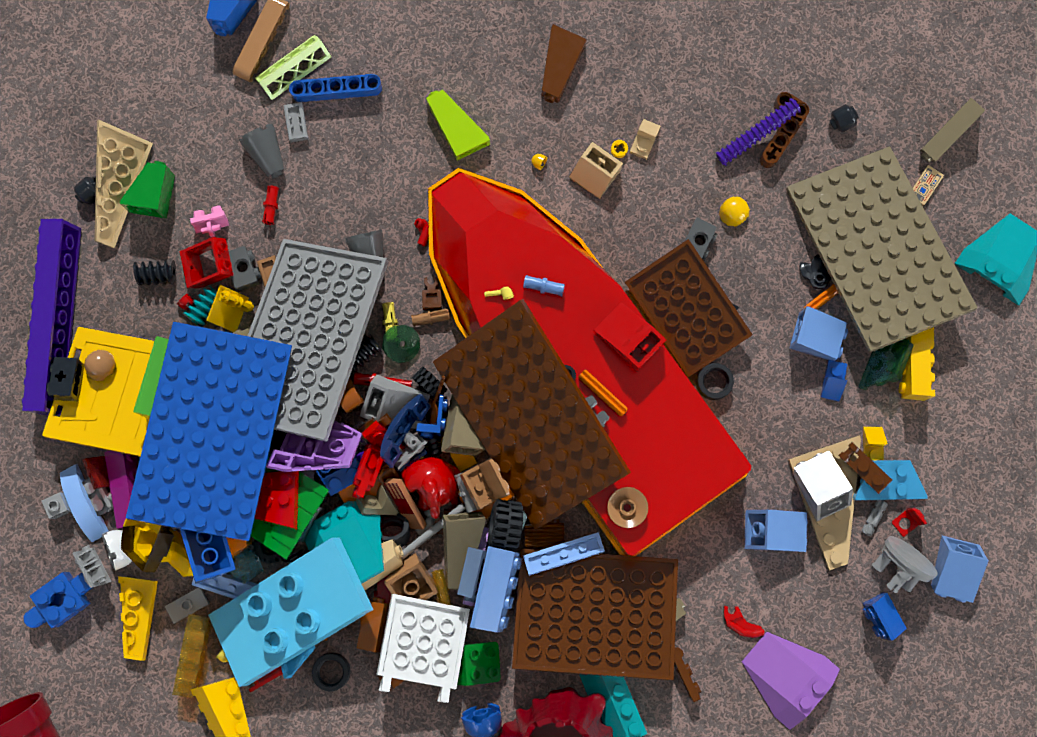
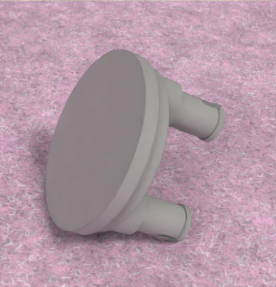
[872,536,938,593]

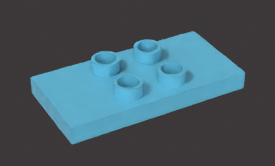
[208,538,374,687]

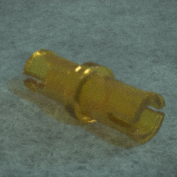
[431,569,452,605]

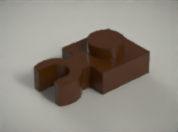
[422,277,442,310]

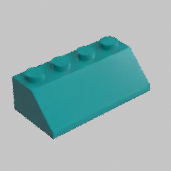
[579,674,647,737]

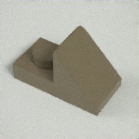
[356,485,398,515]

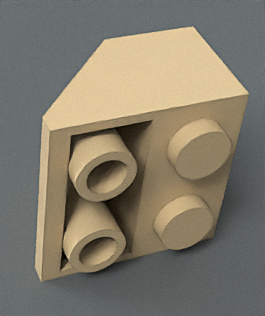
[569,142,623,199]

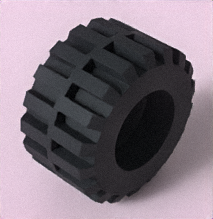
[488,499,524,552]

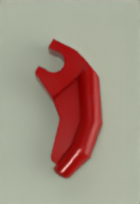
[723,606,765,638]

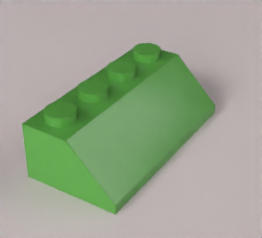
[133,337,169,419]

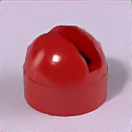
[177,294,194,310]

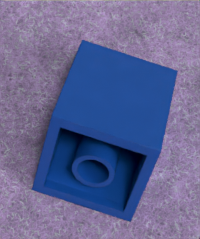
[206,0,257,36]

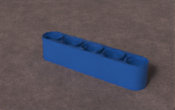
[289,74,382,102]

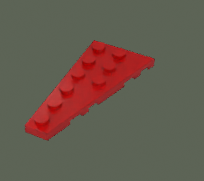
[255,471,299,530]

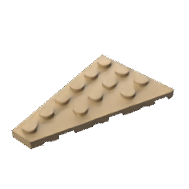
[788,435,861,570]

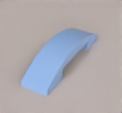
[60,464,108,542]

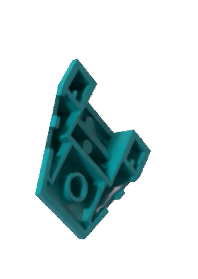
[954,213,1037,306]
[305,501,384,584]

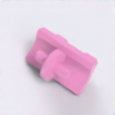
[190,206,229,237]

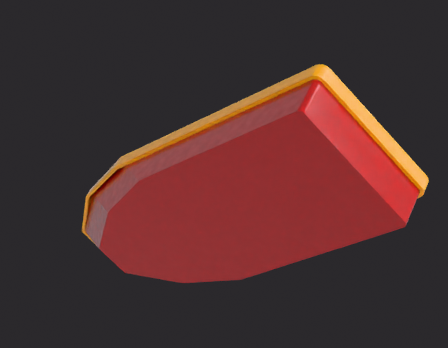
[428,168,751,556]

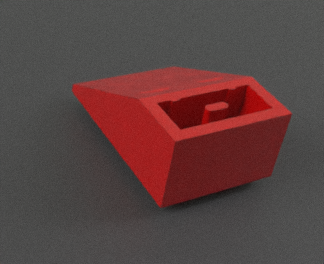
[593,302,666,372]

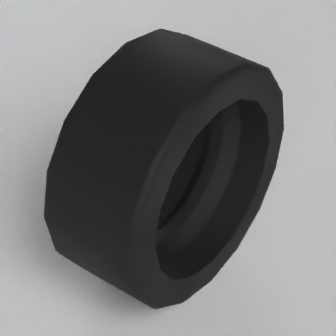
[696,363,734,401]
[380,513,411,547]
[312,652,351,692]

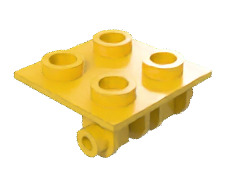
[206,285,254,332]

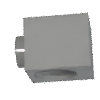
[42,492,71,519]

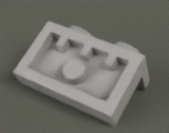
[82,473,113,516]

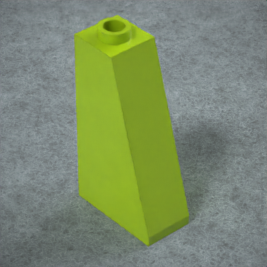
[426,90,490,161]

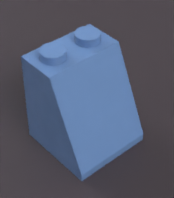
[789,306,848,361]
[745,510,808,552]
[931,535,989,603]

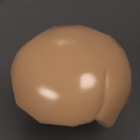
[84,350,116,381]

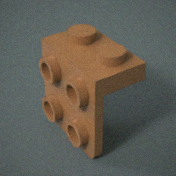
[460,459,510,510]

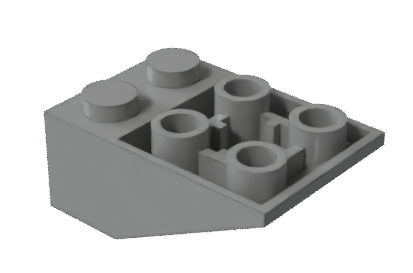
[360,374,430,429]

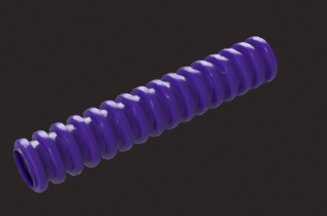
[716,98,801,166]

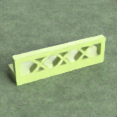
[255,35,331,100]

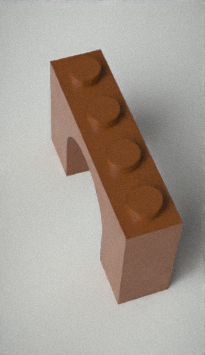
[322,597,390,652]

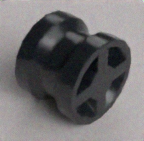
[424,436,444,457]

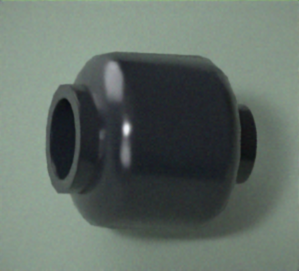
[829,104,859,132]
[74,177,96,205]

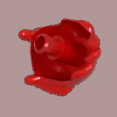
[401,457,460,519]

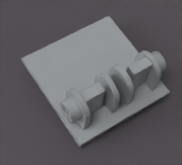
[394,431,427,470]
[72,545,112,588]

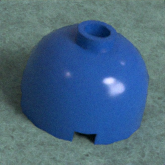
[461,703,502,737]

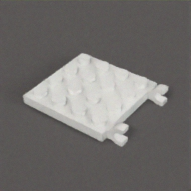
[377,594,470,703]

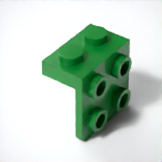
[457,642,501,686]

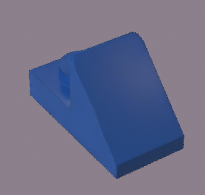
[820,360,848,401]

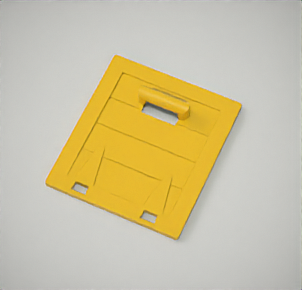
[43,327,154,456]

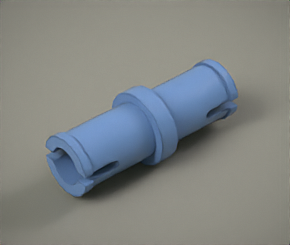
[523,275,565,296]

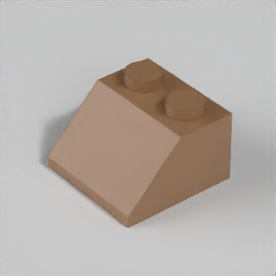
[384,552,438,600]

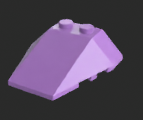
[266,420,362,472]
[742,632,840,730]

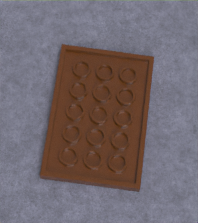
[625,239,753,377]

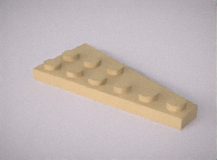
[95,120,153,248]

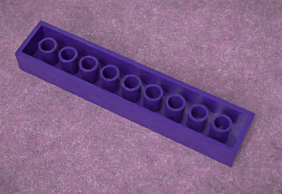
[22,219,81,415]

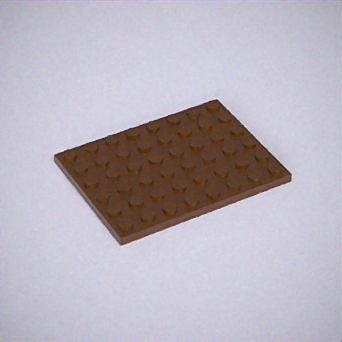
[512,549,678,681]

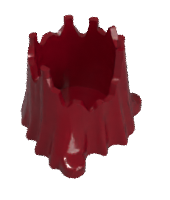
[497,687,613,737]

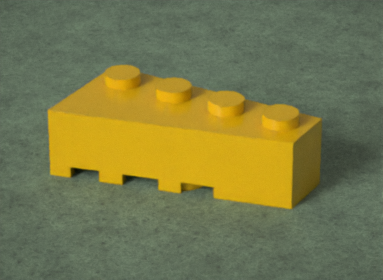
[899,327,935,401]
[190,677,251,737]

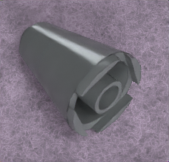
[239,124,284,179]
[345,230,383,257]

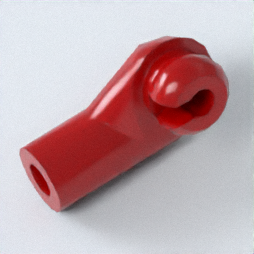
[414,218,429,247]

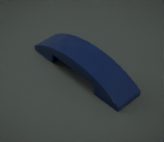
[380,394,431,468]

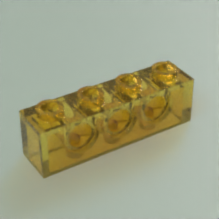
[172,614,211,698]

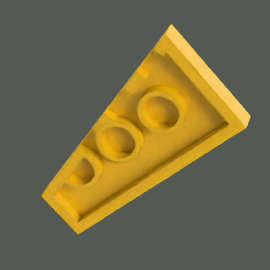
[118,576,158,661]

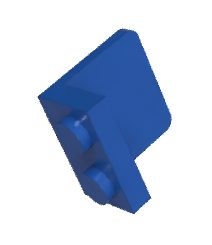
[416,394,449,440]

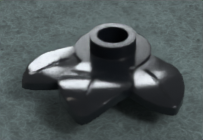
[799,254,832,290]

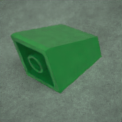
[120,161,175,219]

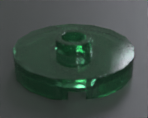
[382,325,420,363]

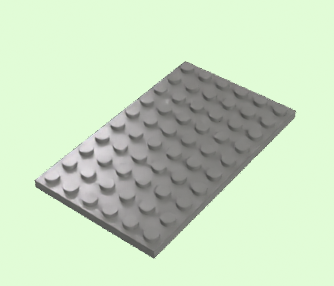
[248,239,389,442]

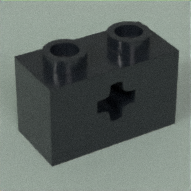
[47,357,84,401]

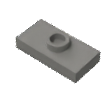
[283,102,309,143]
[165,588,210,624]

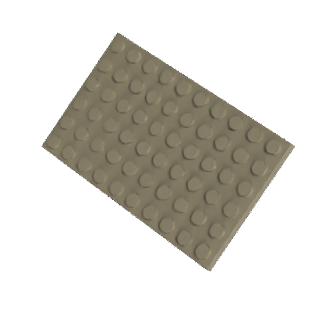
[786,146,978,353]

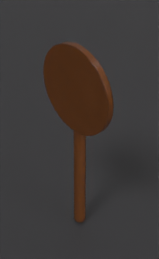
[426,376,446,425]

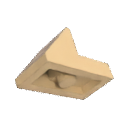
[630,119,661,160]

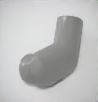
[415,509,435,535]

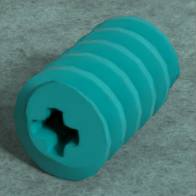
[183,286,217,326]

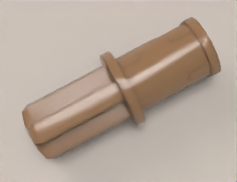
[411,309,450,327]

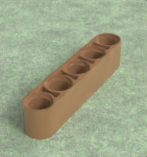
[233,0,290,82]

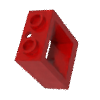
[179,237,233,289]

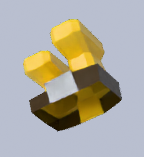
[121,519,193,577]

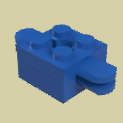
[24,572,94,628]

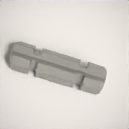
[861,500,888,536]

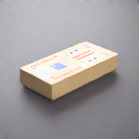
[913,165,944,206]

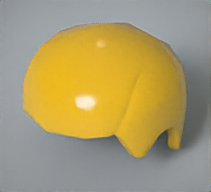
[719,196,750,227]

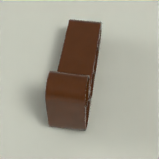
[760,92,809,168]

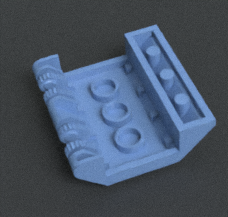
[470,546,522,632]

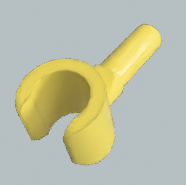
[485,287,514,300]

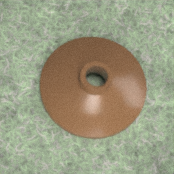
[607,487,648,528]

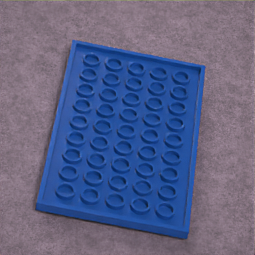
[126,322,292,542]

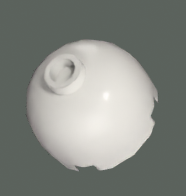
[102,530,132,570]

